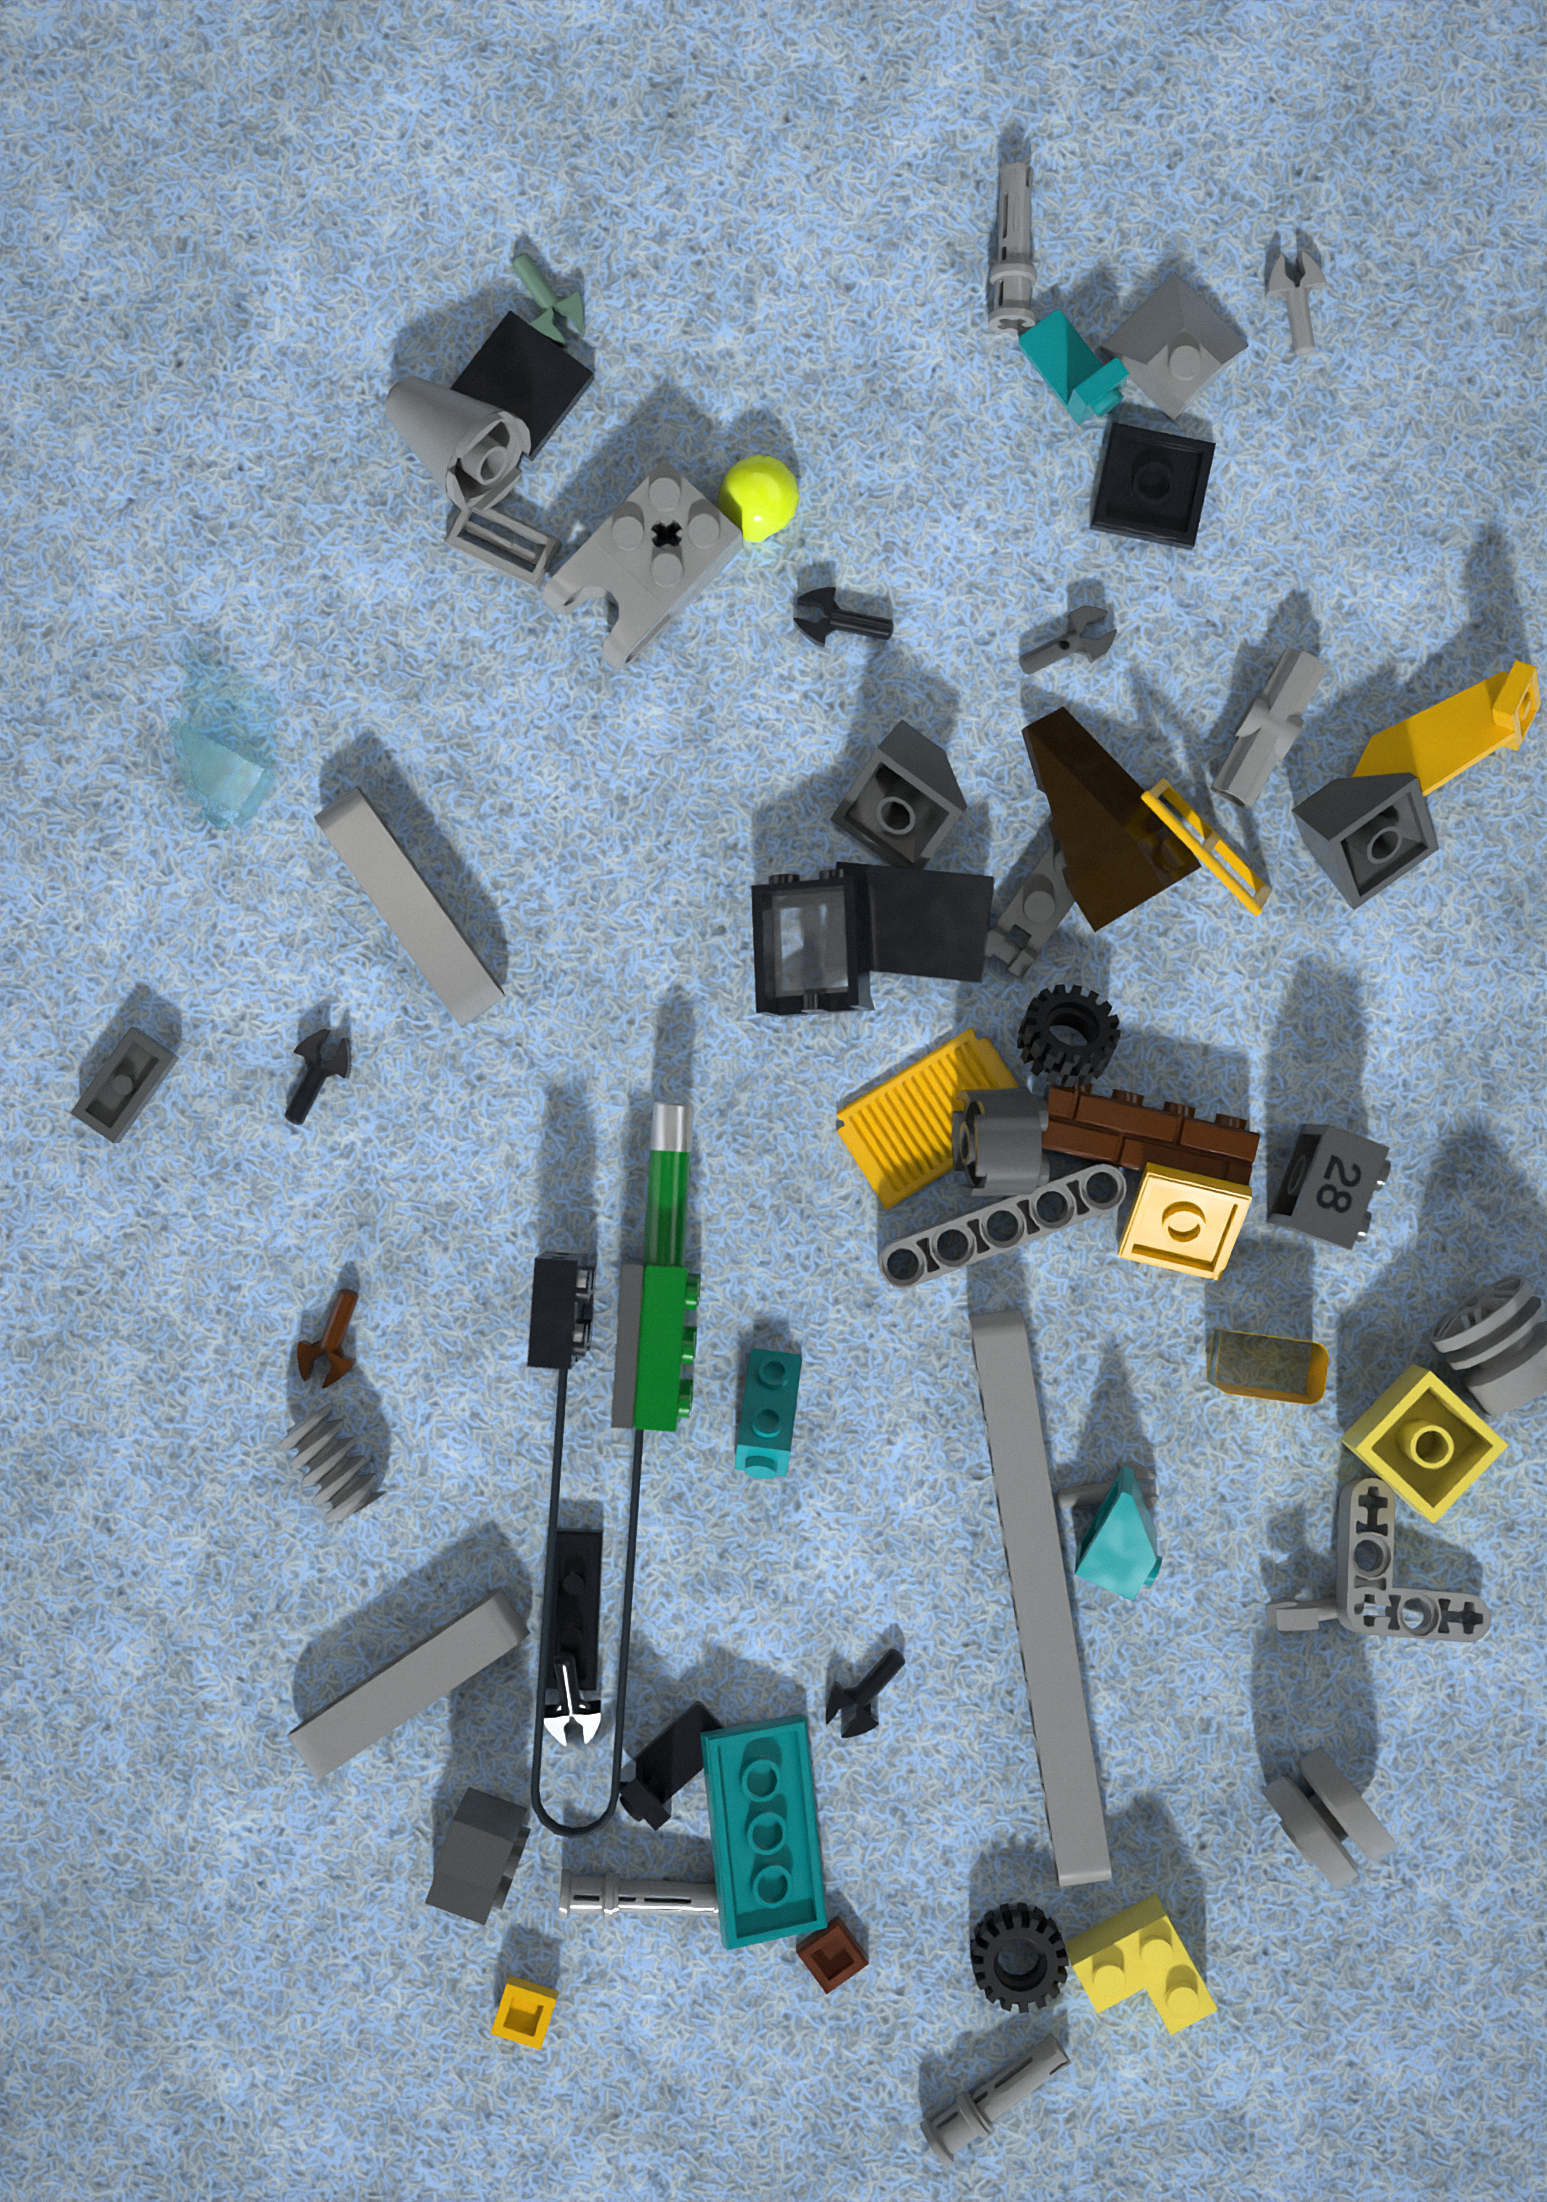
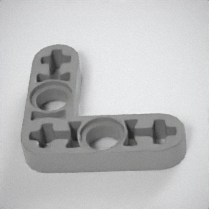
[1335,1477,1491,1642]

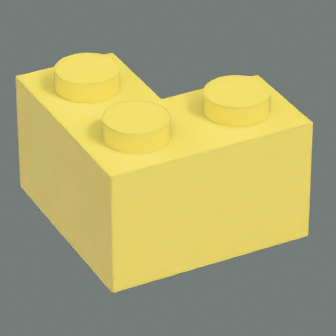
[1064,1893,1218,2035]

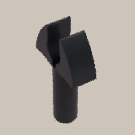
[793,587,894,648]
[284,1029,352,1125]
[825,1649,905,1738]
[544,1652,601,1746]

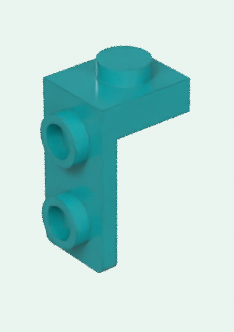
[1018,310,1130,426]
[734,1349,802,1479]

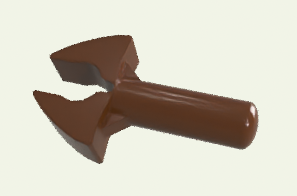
[297,1289,359,1388]

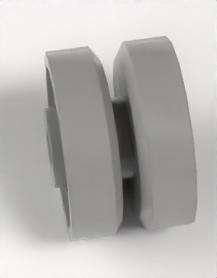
[1261,1746,1397,1891]

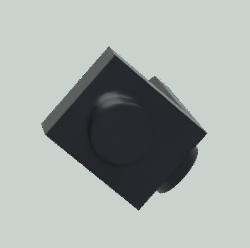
[619,1701,725,1831]

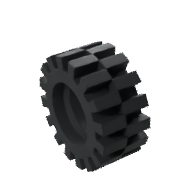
[1017,984,1121,1087]
[969,1902,1069,2013]

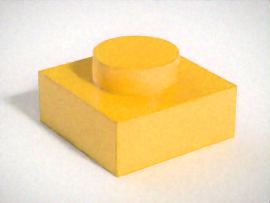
[490,1975,559,2050]

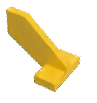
[1351,660,1541,798]

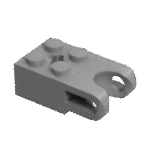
[542,459,743,670]

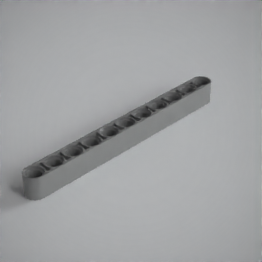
[968,1308,1112,1888]

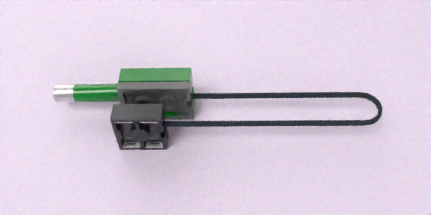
[527,1102,701,1839]

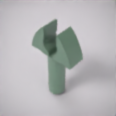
[512,253,585,348]

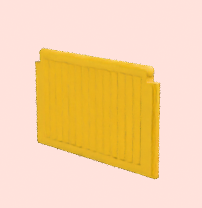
[836,1028,1020,1210]

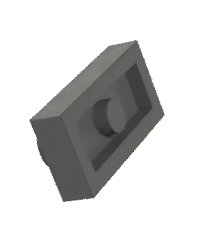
[70,1027,180,1143]

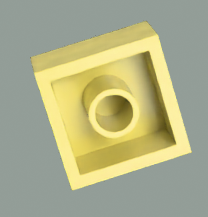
[1339,1363,1509,1523]

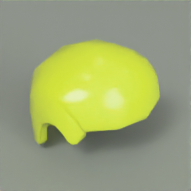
[715,454,801,542]

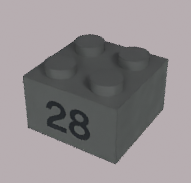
[1267,1124,1391,1250]

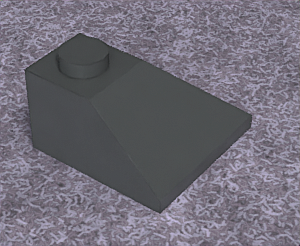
[830,720,967,870]
[1291,772,1439,910]

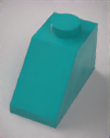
[1075,1465,1162,1602]

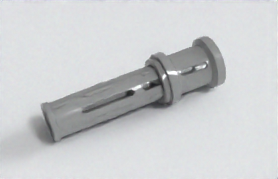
[988,162,1037,333]
[559,1869,719,1921]
[920,2033,1071,2166]

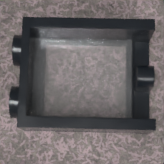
[751,869,875,1017]

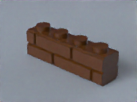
[1041,1078,1260,1186]

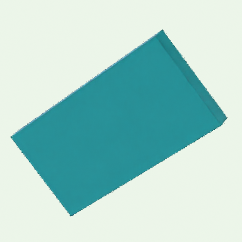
[700,1714,827,1951]

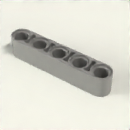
[314,786,506,1027]
[877,1163,1127,1289]
[287,1588,530,1780]

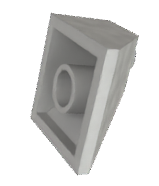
[1100,273,1249,422]

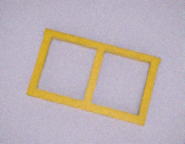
[1141,777,1272,916]

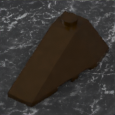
[1021,706,1202,932]

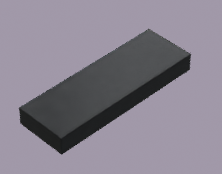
[546,1528,604,1691]

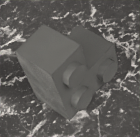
[425,1787,531,1925]

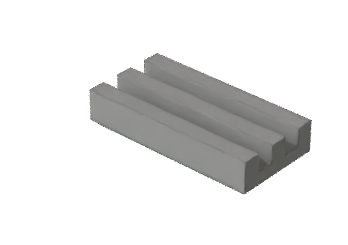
[444,506,562,591]

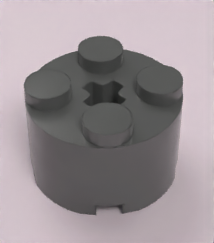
[951,1088,1050,1197]

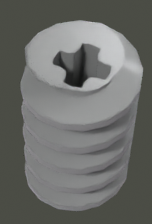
[278,1402,387,1523]

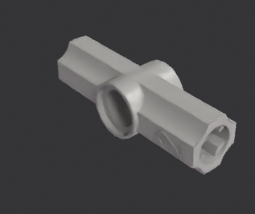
[1209,647,1327,810]

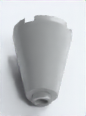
[386,376,531,512]

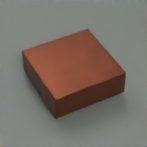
[796,1915,869,1994]

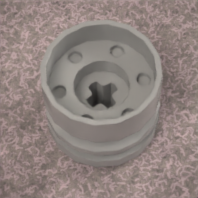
[1429,1275,1547,1416]

